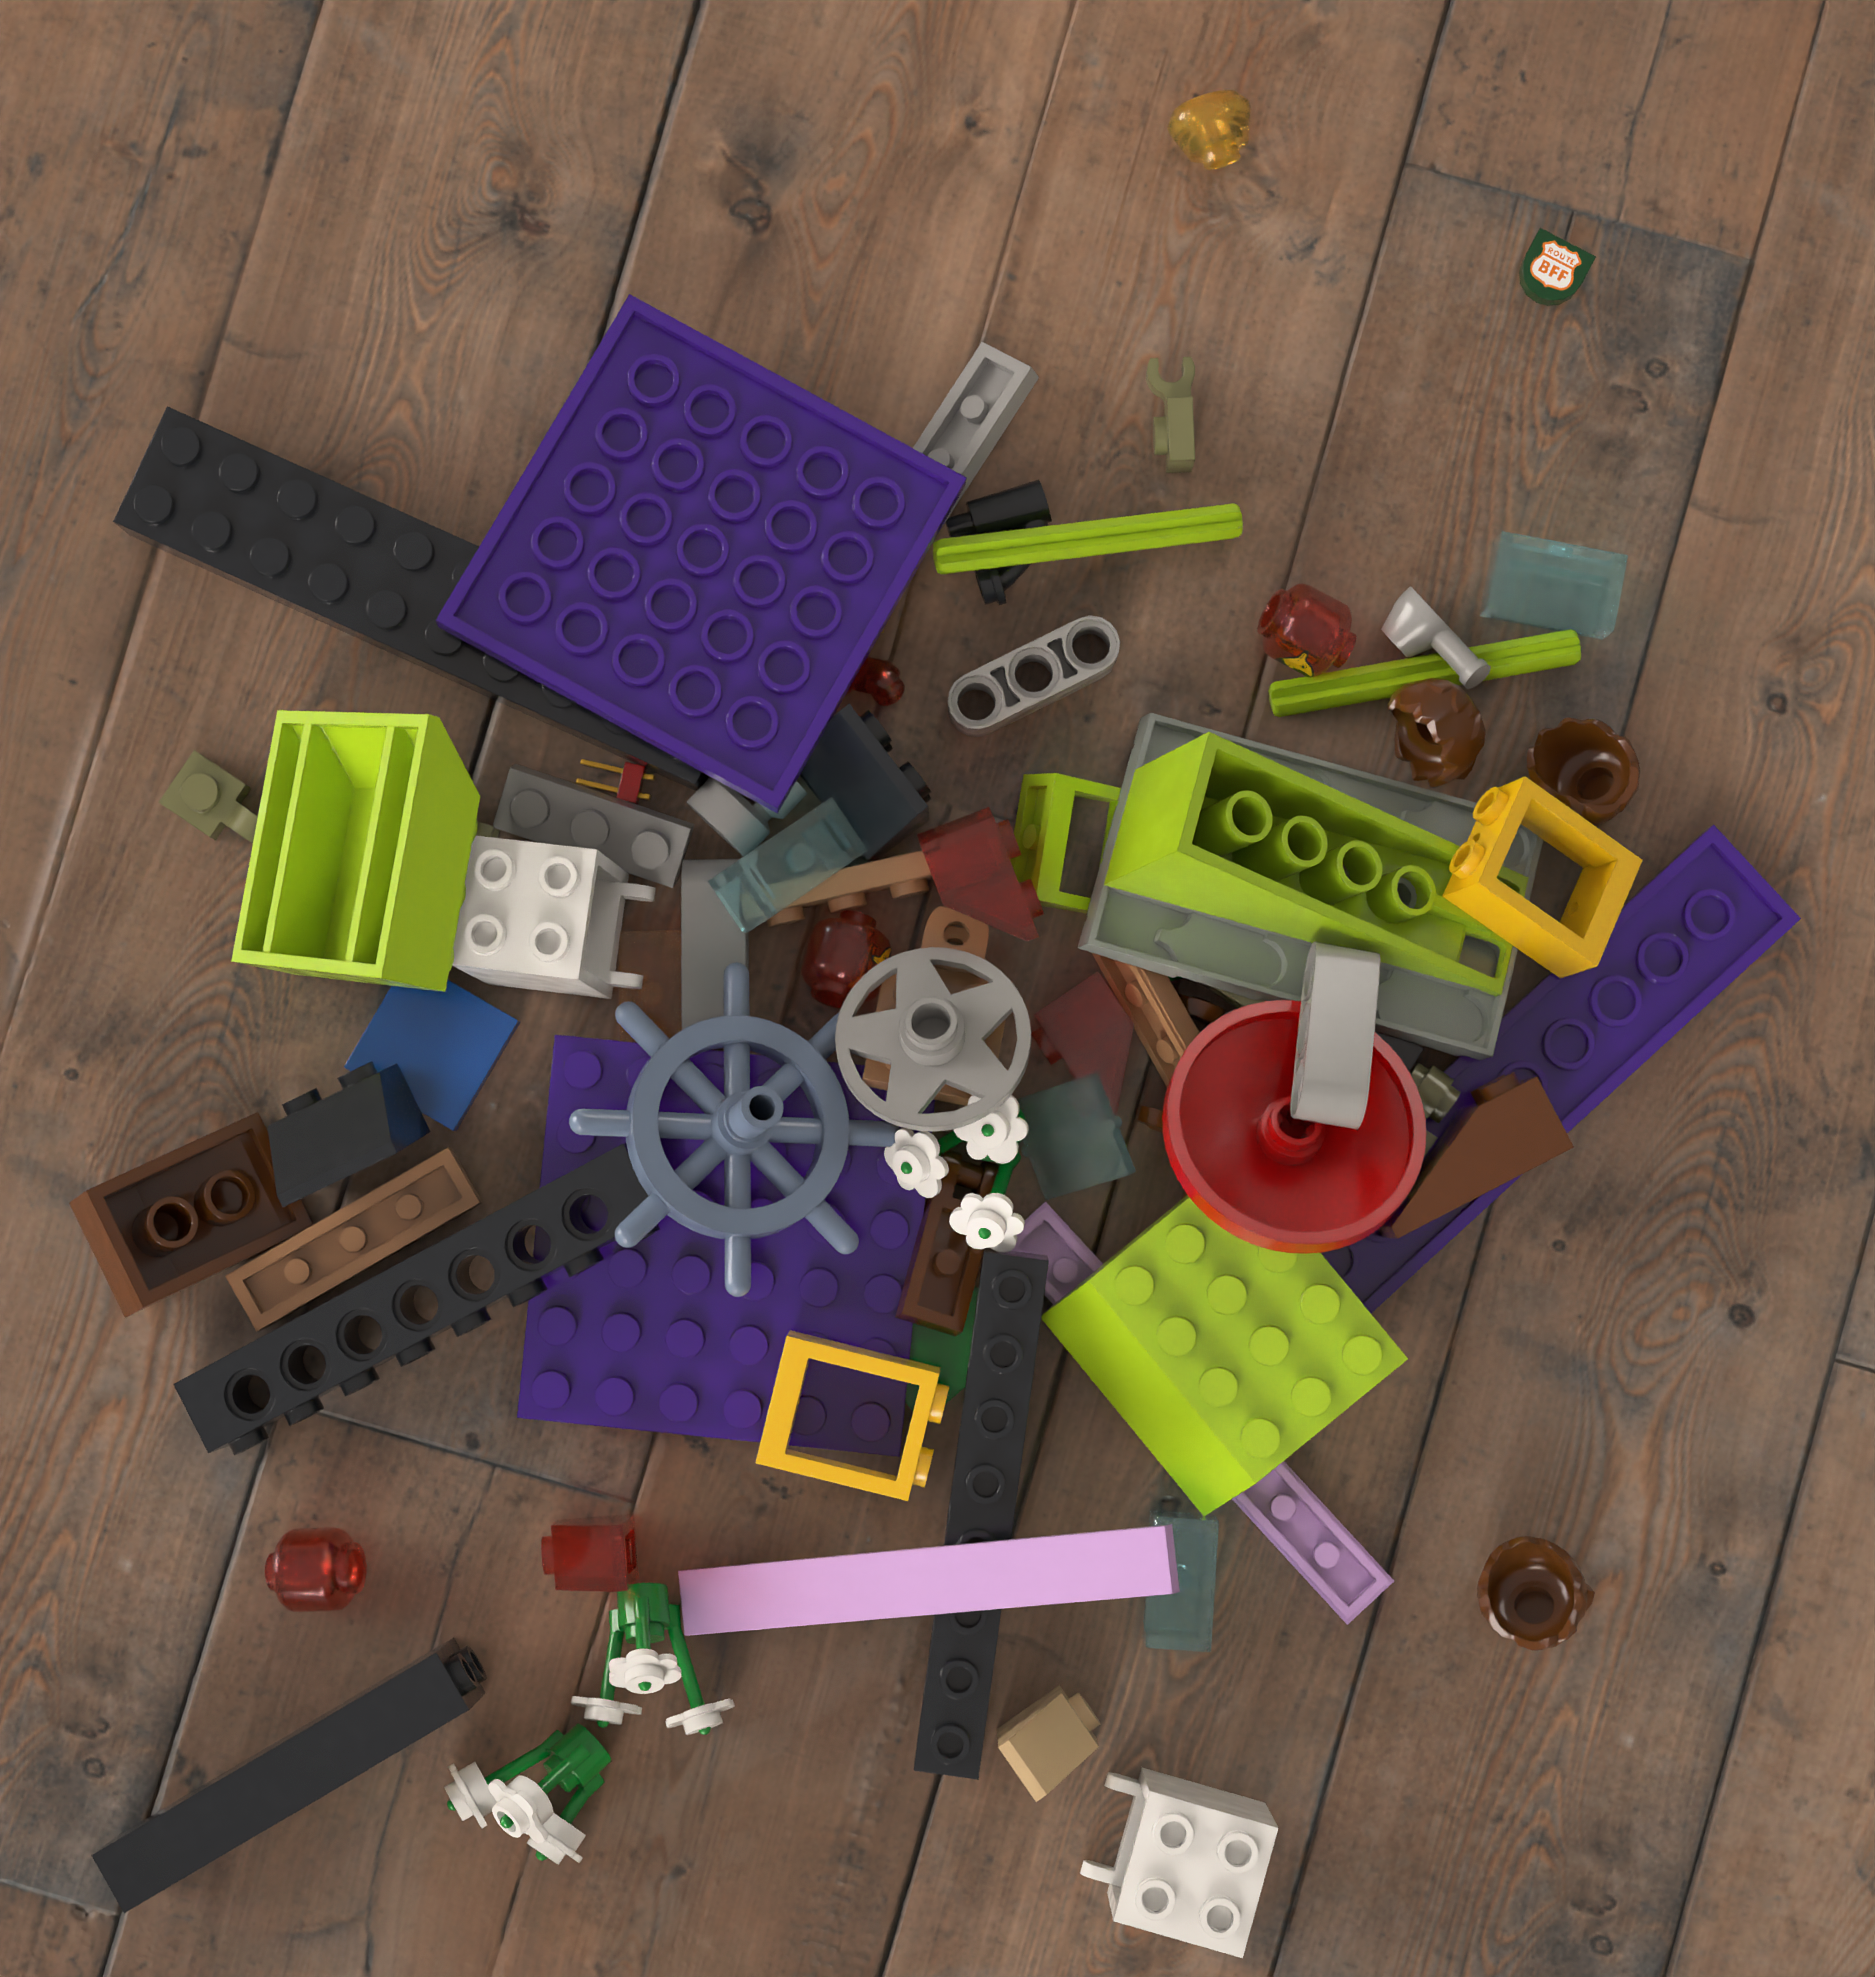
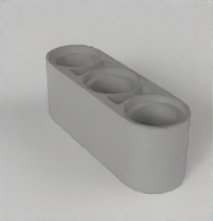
[948,615,1120,737]
[681,859,749,1030]
[1290,941,1381,1129]

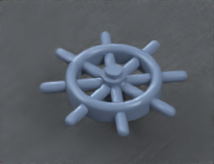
[569,962,900,1297]

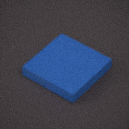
[344,980,520,1131]

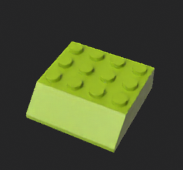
[231,710,480,992]
[1041,1195,1408,1516]

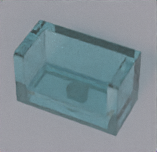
[1479,531,1628,640]
[708,797,868,933]
[1142,1510,1219,1652]

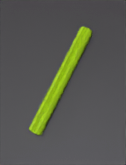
[933,503,1243,574]
[1268,629,1581,717]

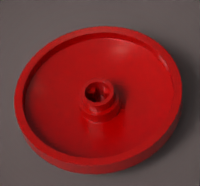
[1162,1000,1427,1254]

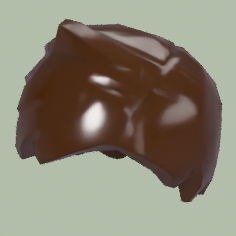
[1387,678,1486,788]
[1527,717,1640,827]
[1477,1536,1595,1651]

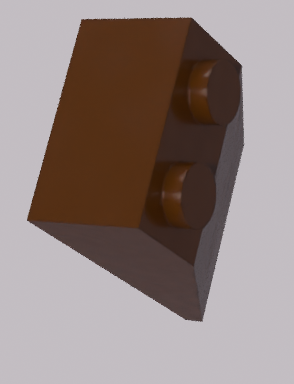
[1378,1072,1574,1239]
[69,1112,313,1318]

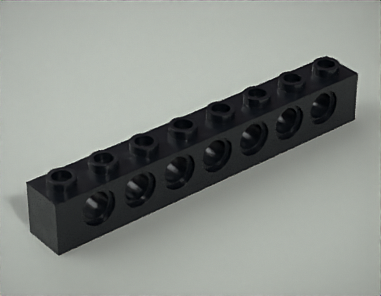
[173,1143,661,1456]
[914,1248,1049,1780]

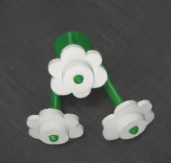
[884,1094,1029,1252]
[571,1583,735,1735]

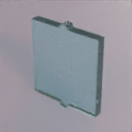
[1017,1072,1136,1200]

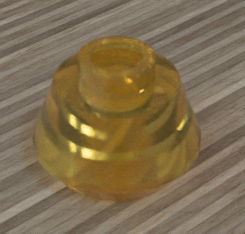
[1167,90,1251,170]

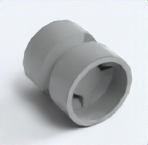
[686,777,807,858]

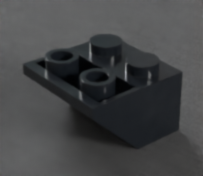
[800,703,931,863]

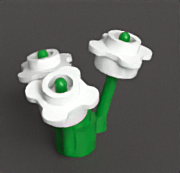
[444,1723,612,1865]

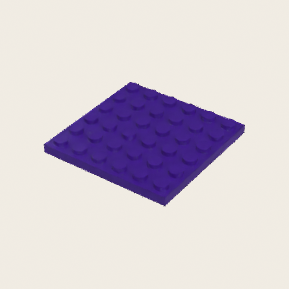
[436,294,967,814]
[517,1035,935,1457]

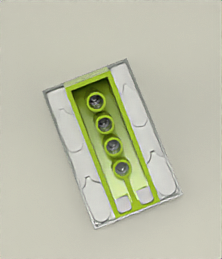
[1077,713,1543,1060]

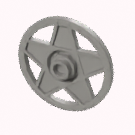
[835,947,1031,1131]

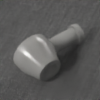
[1381,586,1490,689]

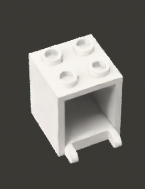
[453,836,656,999]
[1080,1768,1278,1958]

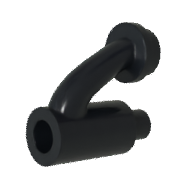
[945,479,1052,605]

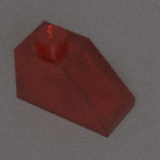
[541,1514,639,1592]

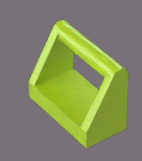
[1003,773,1121,913]

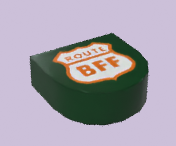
[1519,228,1596,306]

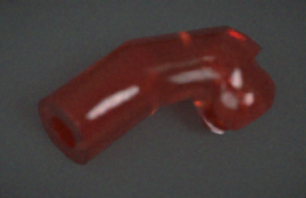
[845,657,905,706]

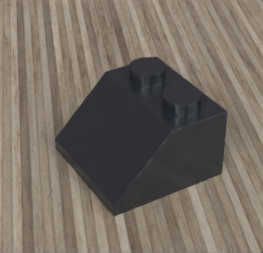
[268,1061,431,1207]

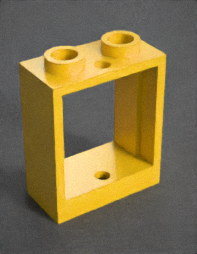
[1442,776,1643,979]
[755,1330,949,1501]

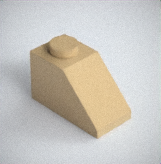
[997,1685,1101,1802]

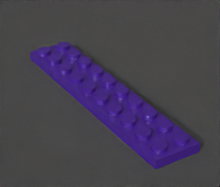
[1322,825,1801,1313]

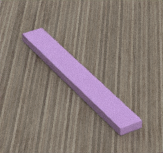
[1011,1202,1394,1625]
[678,1524,1180,1636]

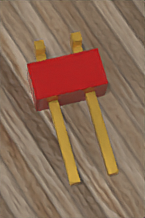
[576,759,656,805]

